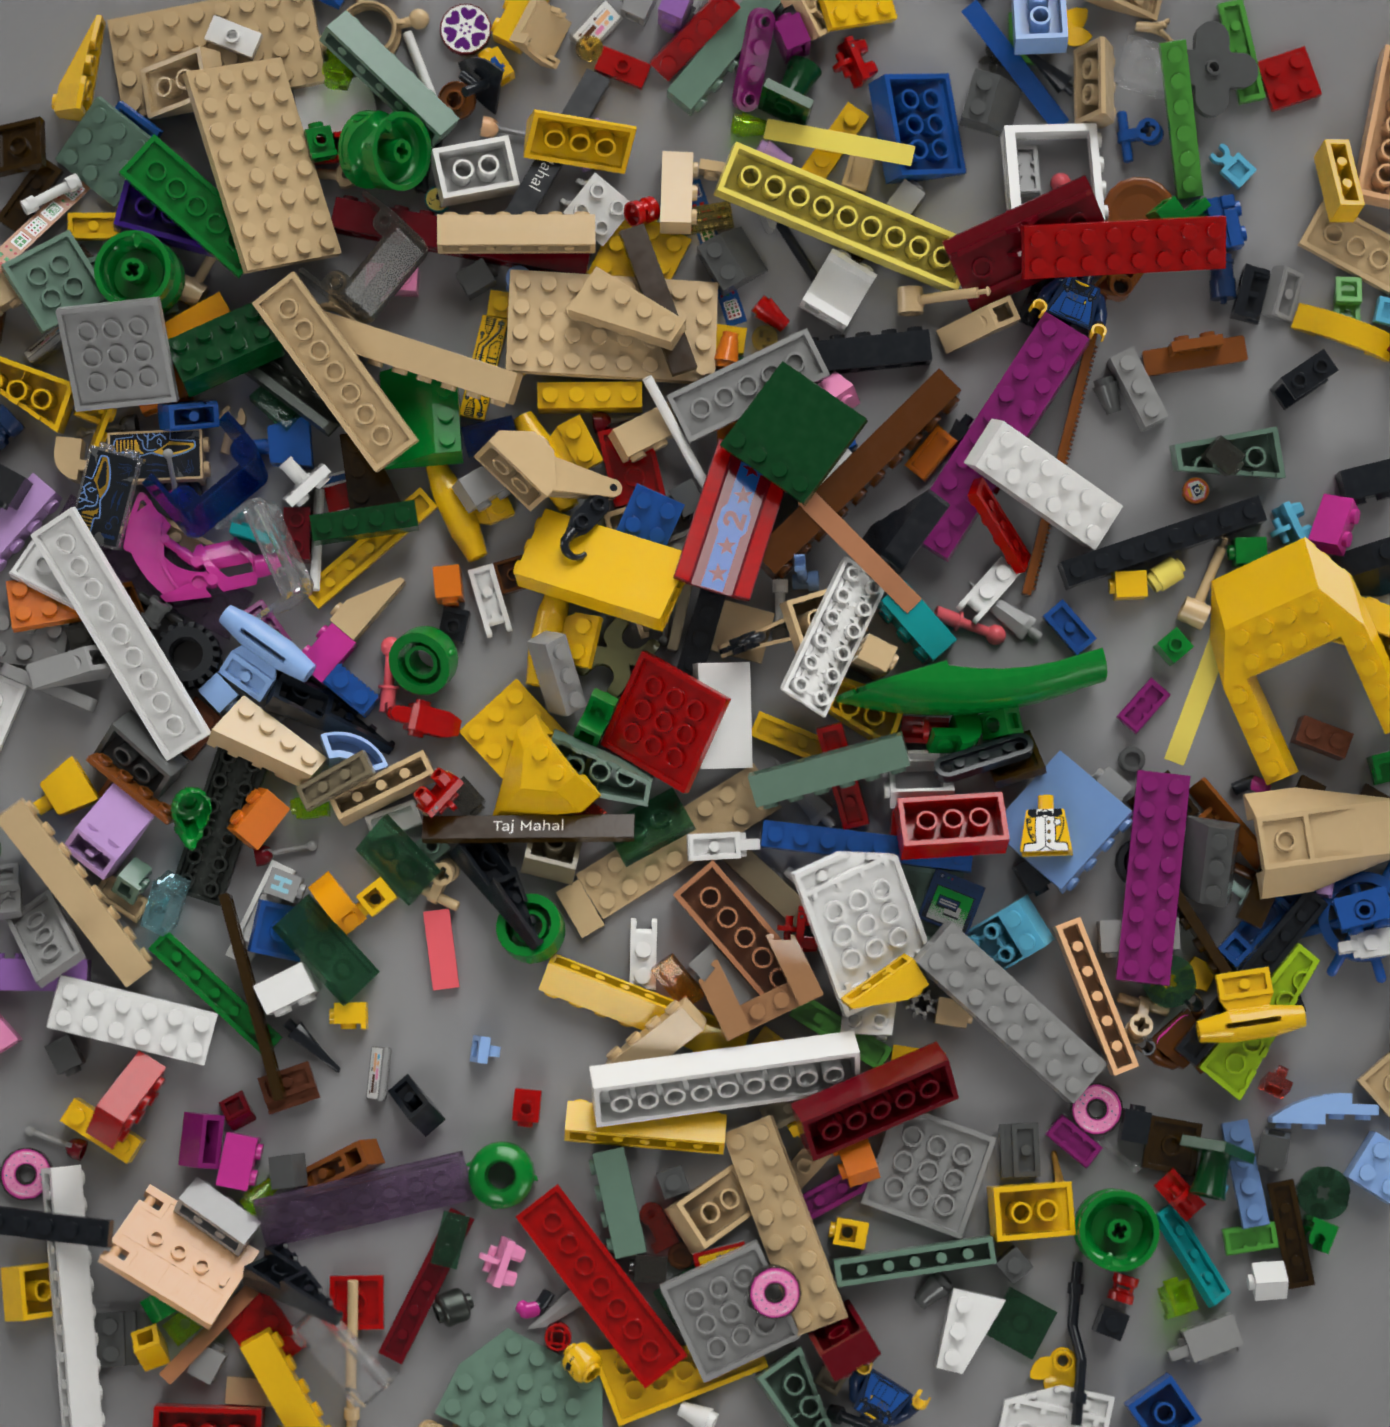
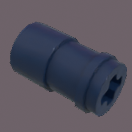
[1209,253,1237,305]

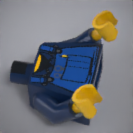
[1028,276,1108,342]
[849,1363,931,1426]

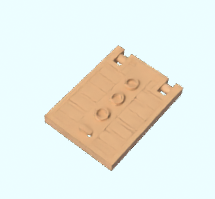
[98,1184,260,1330]

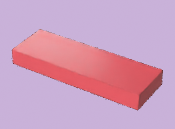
[423,908,460,991]

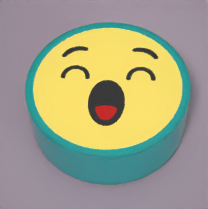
[425,187,450,214]

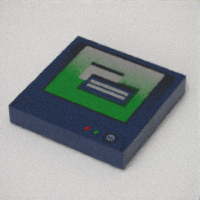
[918,868,986,935]

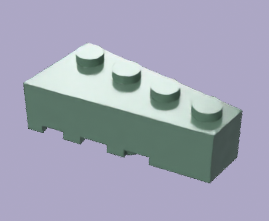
[1169,426,1286,479]
[552,729,653,807]
[753,1346,832,1427]

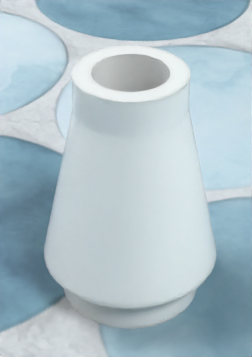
[677,1401,719,1427]

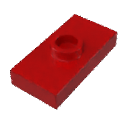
[594,46,652,90]

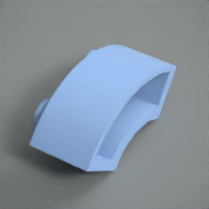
[320,732,388,773]

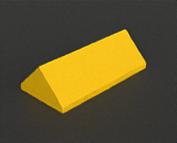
[523,109,637,174]

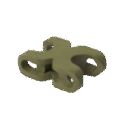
[576,618,661,698]

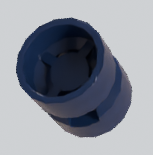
[0,403,25,451]

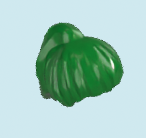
[170,787,212,850]

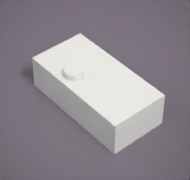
[692,662,753,769]

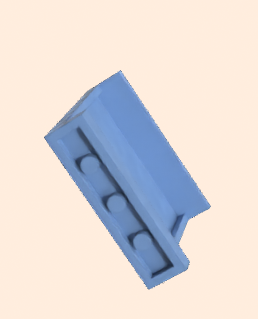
[1005,750,1133,894]

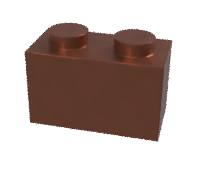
[1290,715,1354,761]

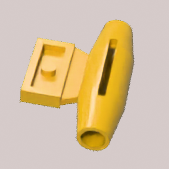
[513,411,604,513]
[425,465,515,562]
[526,594,603,687]
[1196,967,1307,1043]

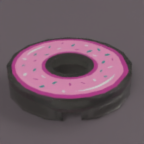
[1069,1083,1123,1136]
[0,1147,53,1201]
[747,1264,802,1319]

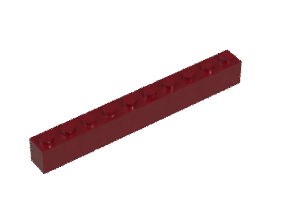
[331,195,592,274]

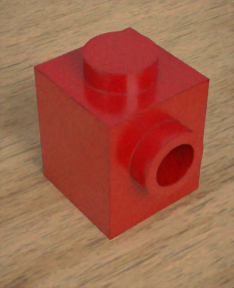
[512,1088,542,1127]

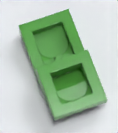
[1333,276,1362,321]

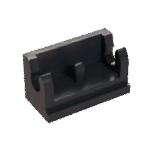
[1230,263,1271,325]

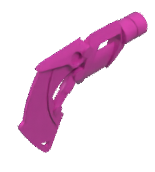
[123,492,286,602]

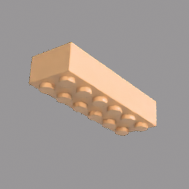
[1356,44,1390,209]

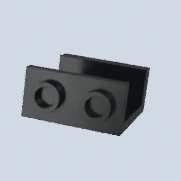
[1270,349,1339,410]

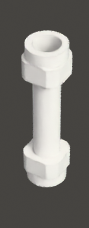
[20,173,83,215]
[772,579,788,643]

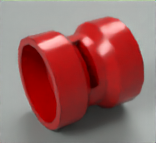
[624,196,660,227]
[1107,1272,1140,1305]
[545,1322,572,1351]

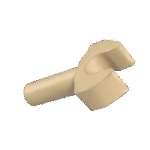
[316,165,354,189]
[219,405,247,455]

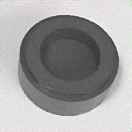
[1118,747,1145,773]

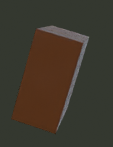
[493,554,526,596]

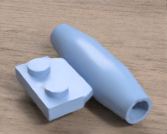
[218,605,316,702]

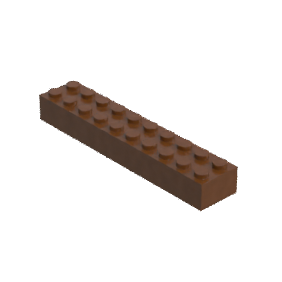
[760,368,961,580]

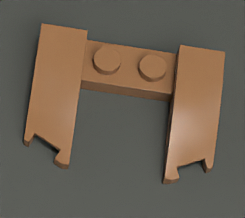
[698,934,824,1041]

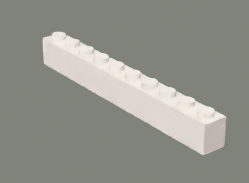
[41,1165,105,1427]

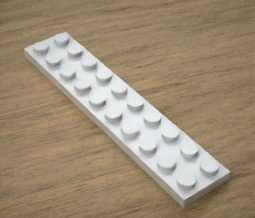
[30,507,211,761]

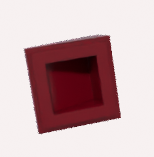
[219,1090,256,1131]

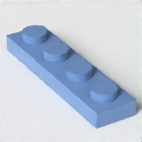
[1220,1119,1270,1229]

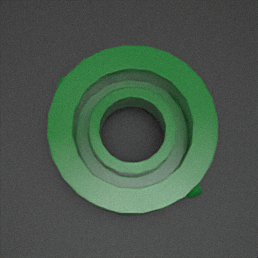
[389,626,459,695]
[496,893,565,964]
[466,1141,538,1210]

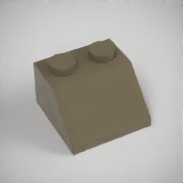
[521,842,582,885]

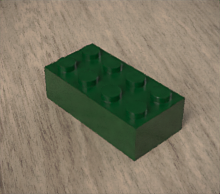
[168,301,285,398]

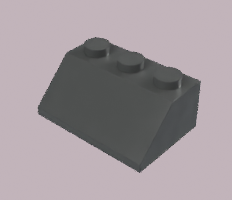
[94,710,189,800]
[1179,815,1240,908]

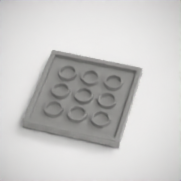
[55,297,180,412]
[861,1113,997,1239]
[659,1239,802,1383]

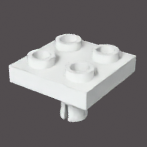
[279,456,331,507]

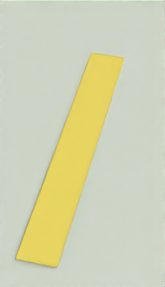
[763,119,915,166]
[1164,637,1219,766]

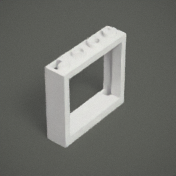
[1000,123,1109,220]

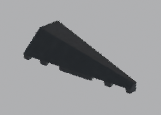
[264,671,395,755]
[448,843,544,951]
[243,1239,343,1326]

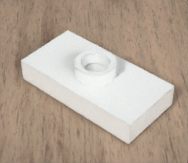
[204,15,263,60]

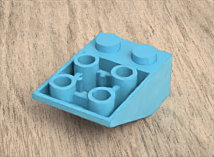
[967,894,1055,970]

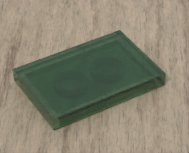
[613,787,696,867]
[356,814,441,906]

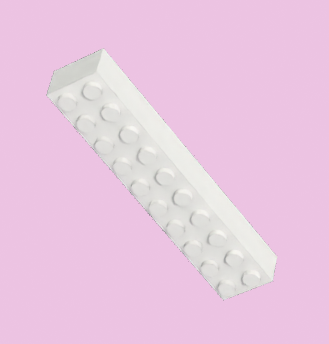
[589,1031,860,1127]

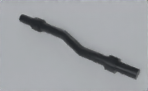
[1067,1261,1087,1426]

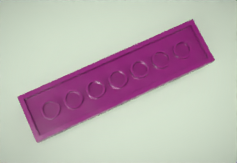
[1115,770,1191,986]

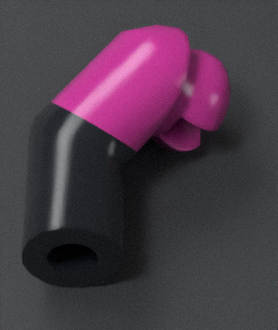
[1231,775,1271,795]
[516,1289,555,1319]

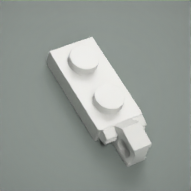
[686,831,761,861]
[1337,927,1390,960]

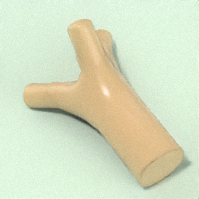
[1135,18,1173,42]

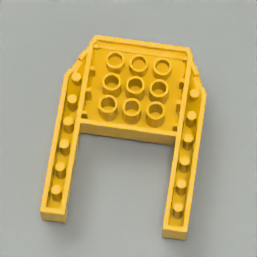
[1210,537,1390,785]

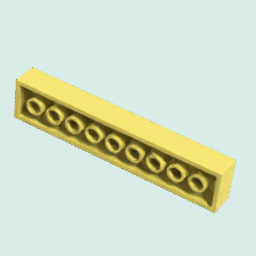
[713,141,960,291]

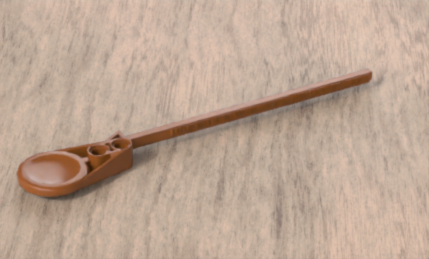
[1021,177,1172,597]

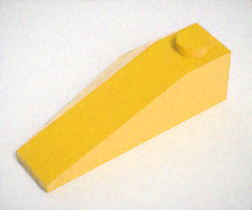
[52,15,106,121]

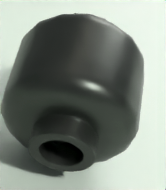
[432,1288,474,1327]

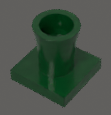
[758,55,822,125]
[1180,1135,1255,1201]

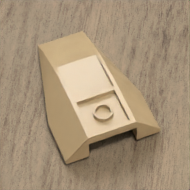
[1243,787,1390,899]

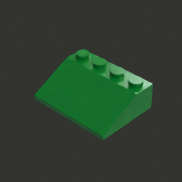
[380,368,464,470]

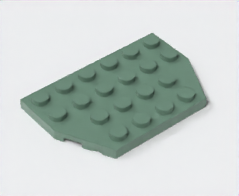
[434,1328,603,1427]

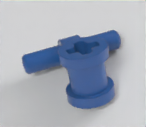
[1116,111,1164,163]

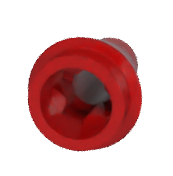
[751,295,790,332]

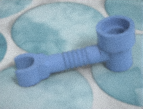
[792,554,819,592]

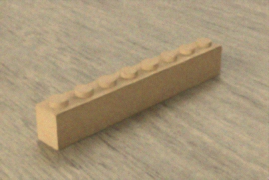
[324,311,523,408]
[0,797,153,988]

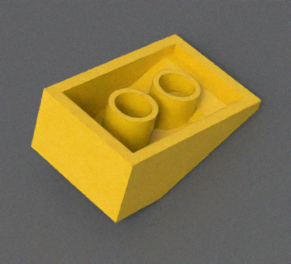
[986,1181,1076,1242]

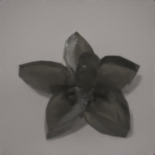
[978,45,1003,73]

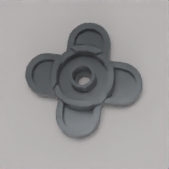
[1187,21,1259,118]

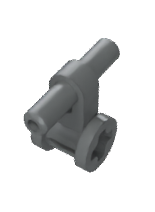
[138,591,185,630]

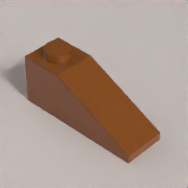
[303,1139,385,1196]

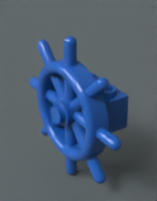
[1302,861,1390,983]

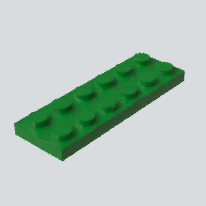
[119,134,244,279]

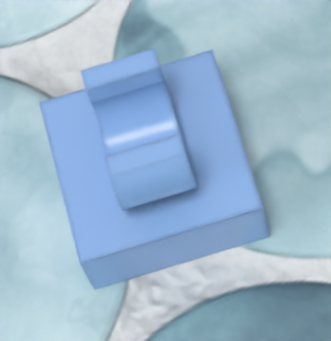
[470,1035,501,1064]

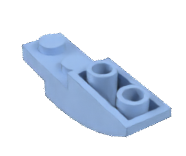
[1268,1093,1379,1129]

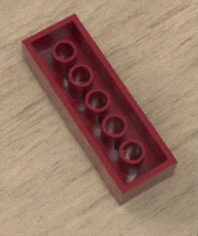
[790,1041,959,1162]

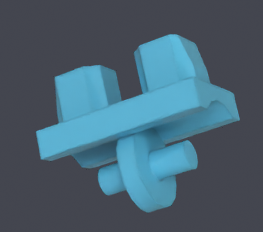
[1269,501,1312,545]

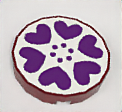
[440,4,491,56]

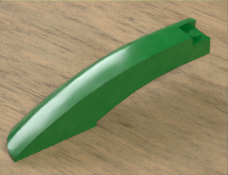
[836,648,1108,715]

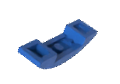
[1218,894,1300,968]

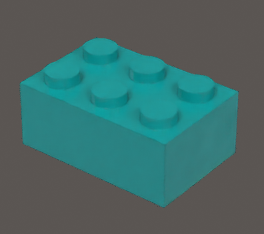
[878,580,957,665]

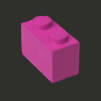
[1308,494,1360,556]
[302,623,358,685]
[216,1132,264,1191]

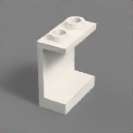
[798,248,877,333]

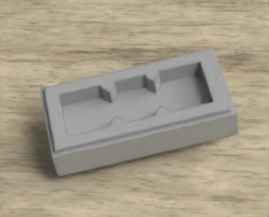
[1016,145,1041,197]

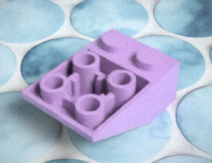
[65,783,155,880]

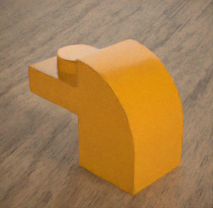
[308,871,367,935]

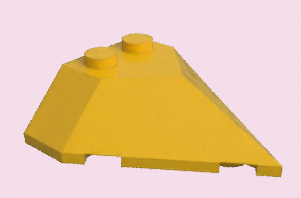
[493,714,601,815]

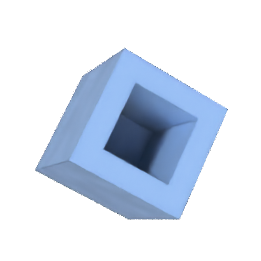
[198,672,241,715]

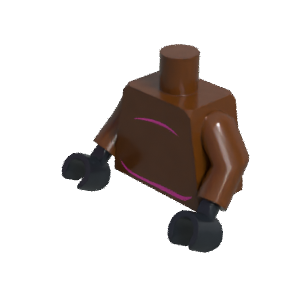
[1135,993,1205,1074]

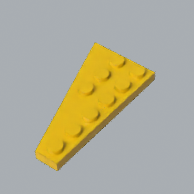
[594,1345,769,1426]

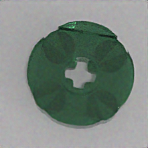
[1142,955,1196,1008]
[1295,1166,1350,1219]

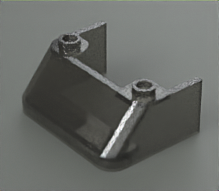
[299,190,428,324]

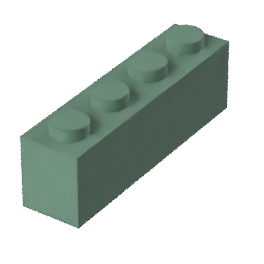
[589,1146,647,1259]

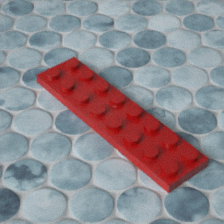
[1021,215,1226,279]
[515,1184,688,1389]

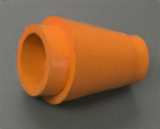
[714,331,738,370]

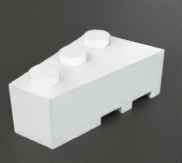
[934,1287,1006,1374]

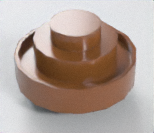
[438,81,477,120]

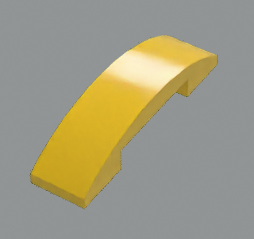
[1290,303,1390,362]

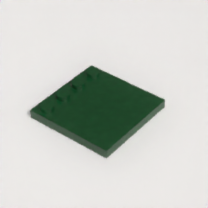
[720,361,868,505]

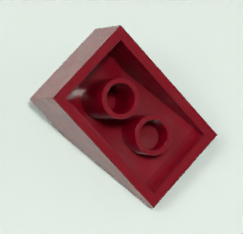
[807,1299,882,1382]

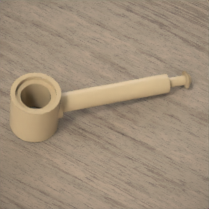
[179,256,216,307]
[897,285,991,316]
[1176,536,1230,630]

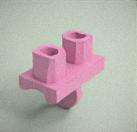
[478,1236,526,1288]

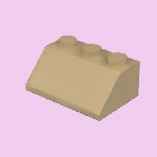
[1073,36,1116,129]

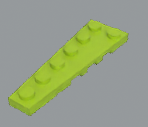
[1197,943,1320,1101]

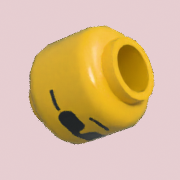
[562,1342,602,1383]

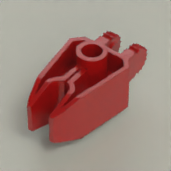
[386,699,462,739]

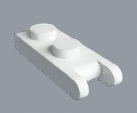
[956,556,1021,624]
[468,563,513,638]
[630,918,657,990]

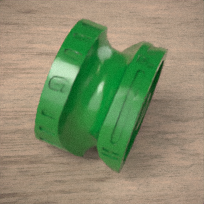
[338,110,432,191]
[94,230,185,314]
[1074,1188,1160,1272]

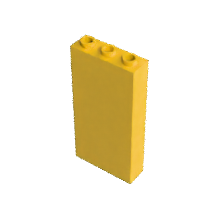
[513,508,685,632]

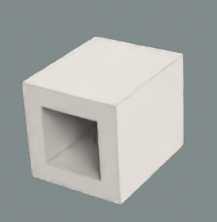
[1246,1261,1289,1301]

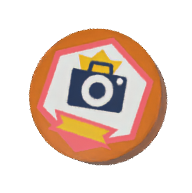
[1182,478,1209,505]

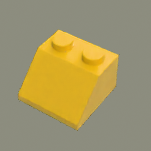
[1,1262,53,1321]

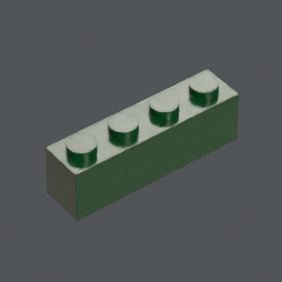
[309,500,419,546]

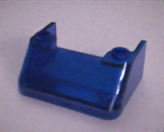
[142,411,268,539]

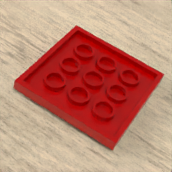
[600,651,731,794]

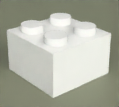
[253,962,320,1018]

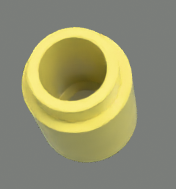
[1147,556,1186,593]

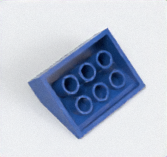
[868,73,966,184]

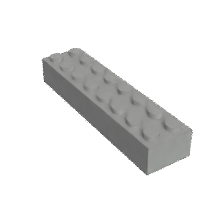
[913,921,1108,1104]

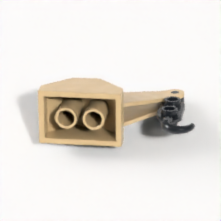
[473,430,622,561]
[718,589,869,659]

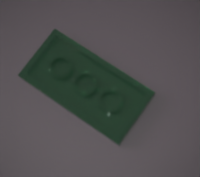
[272,894,380,1006]

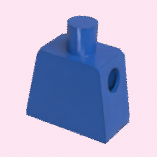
[253,417,314,470]

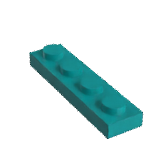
[1156,1203,1231,1308]

